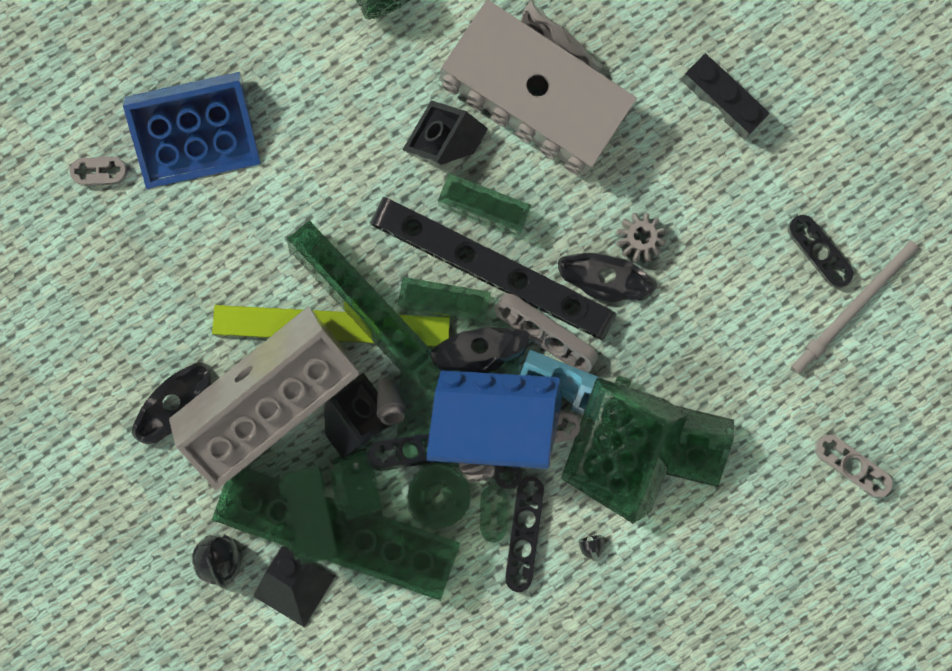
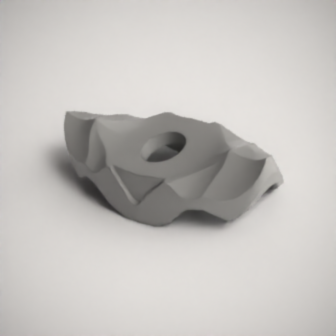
[521,0,604,72]

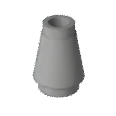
[377,379,406,425]

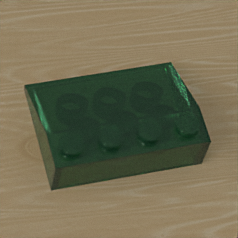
[561,378,689,524]

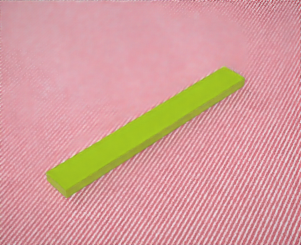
[212,305,450,347]

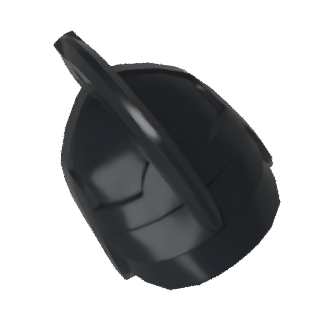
[192,534,242,589]

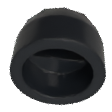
[579,535,604,559]

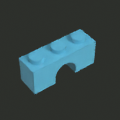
[520,350,613,421]

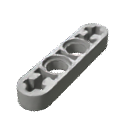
[494,293,598,372]

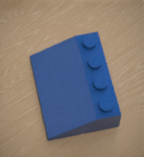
[123,72,261,189]
[427,370,562,469]

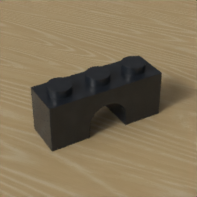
[681,53,770,140]

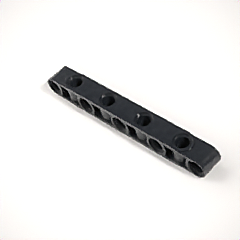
[370,197,617,341]

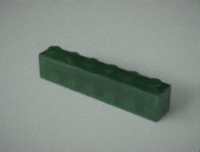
[287,220,430,377]

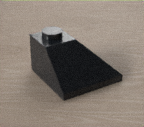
[402,100,488,165]
[324,372,391,459]
[254,545,335,627]

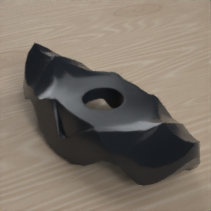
[558,253,657,302]
[429,327,530,373]
[131,362,211,444]

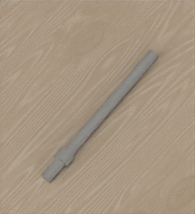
[791,241,919,375]

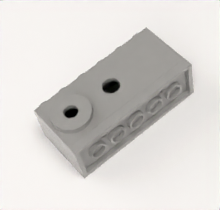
[439,0,637,176]
[169,306,360,490]

